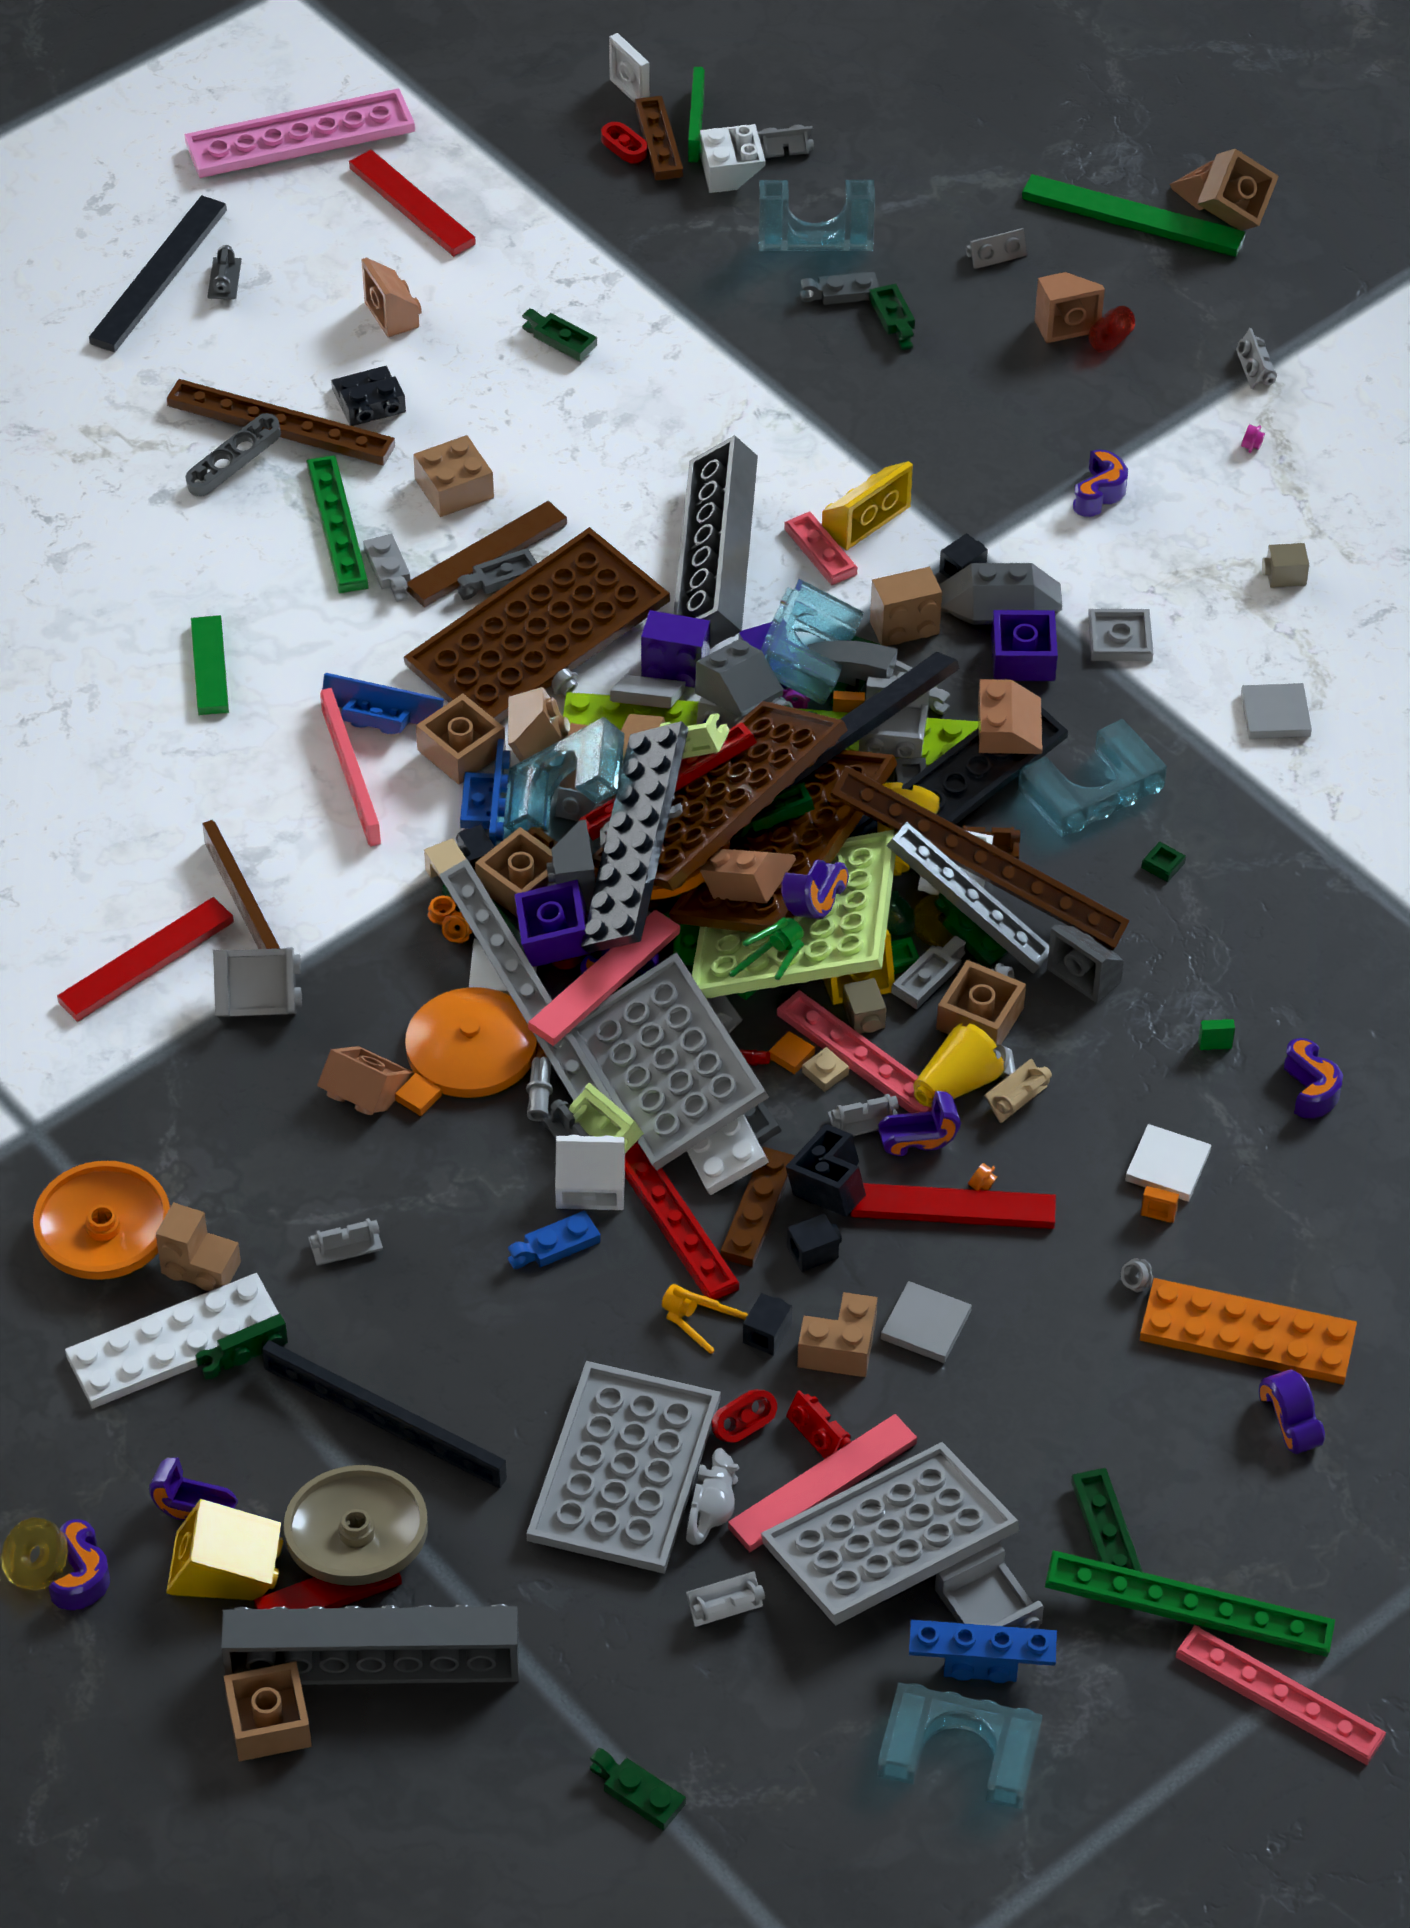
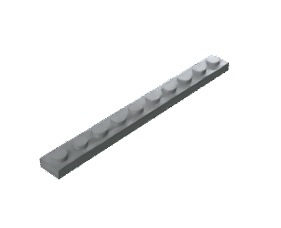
[439,859,614,1109]

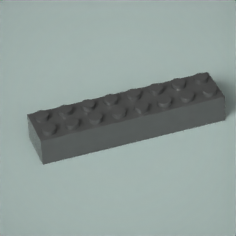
[673,435,758,649]
[221,1604,519,1685]

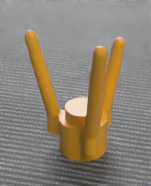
[661,1284,748,1354]

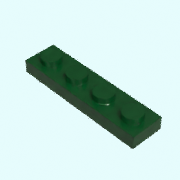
[1071,1468,1143,1572]

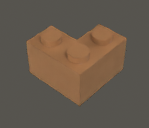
[156,1202,241,1291]
[797,1292,878,1377]

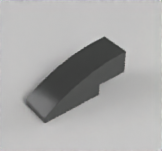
[797,640,898,687]

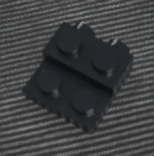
[331,365,406,426]

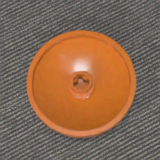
[405,987,538,1098]
[33,1161,170,1280]

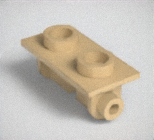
[984,1059,1052,1123]

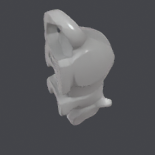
[686,1448,739,1545]

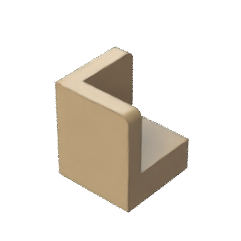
[424,838,466,878]

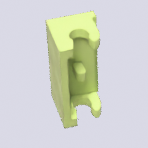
[659,713,730,758]
[569,1083,644,1153]

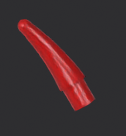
[739,1049,771,1066]

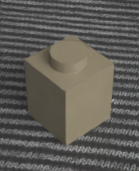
[1262,543,1309,588]
[843,978,886,1034]

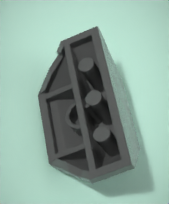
[939,563,1062,625]

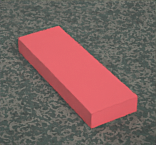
[784,511,858,586]

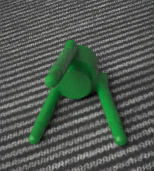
[729,917,804,980]

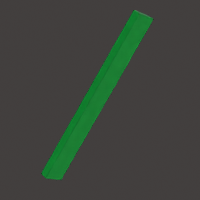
[1022,174,1246,257]
[1044,1550,1336,1657]

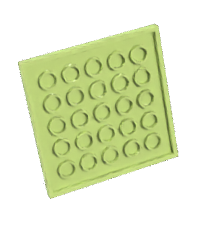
[692,830,896,998]

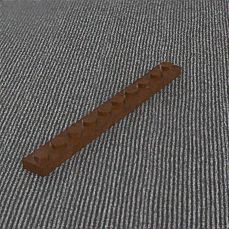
[830,765,1130,950]

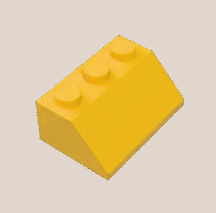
[822,461,913,551]

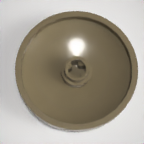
[284,1465,428,1586]

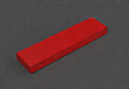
[254,1572,402,1609]

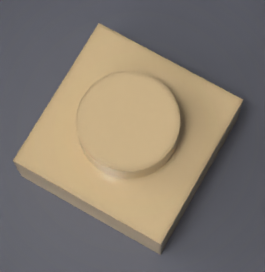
[802,1047,849,1092]

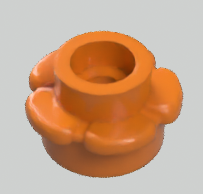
[427,896,458,925]
[442,912,472,943]
[968,1163,997,1191]

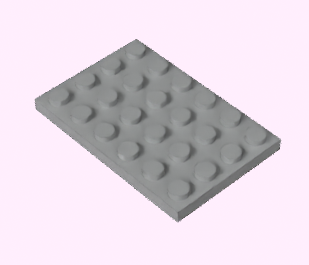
[571,953,769,1170]
[526,1361,721,1574]
[761,1442,1020,1626]

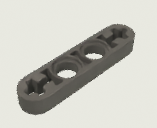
[185,413,281,496]

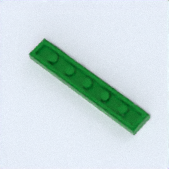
[306,455,369,594]

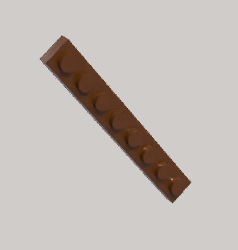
[167,379,395,466]

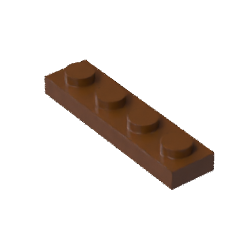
[635,96,683,181]
[720,1147,795,1267]

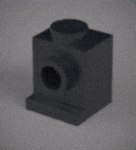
[456,825,495,873]

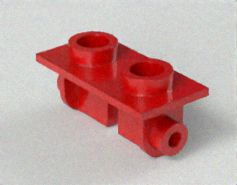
[786,1390,852,1459]

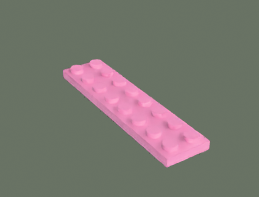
[184,88,415,178]

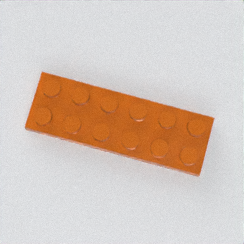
[1139,1278,1357,1385]

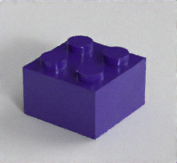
[641,610,710,688]
[991,610,1058,681]
[514,879,594,967]

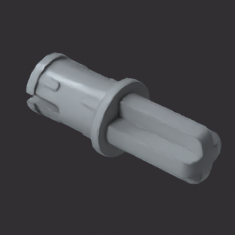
[526,1057,553,1121]

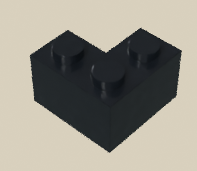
[785,1124,866,1217]

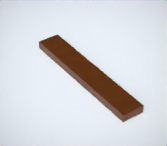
[406,500,567,607]
[202,820,280,949]

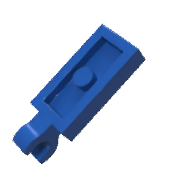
[508,1210,601,1269]

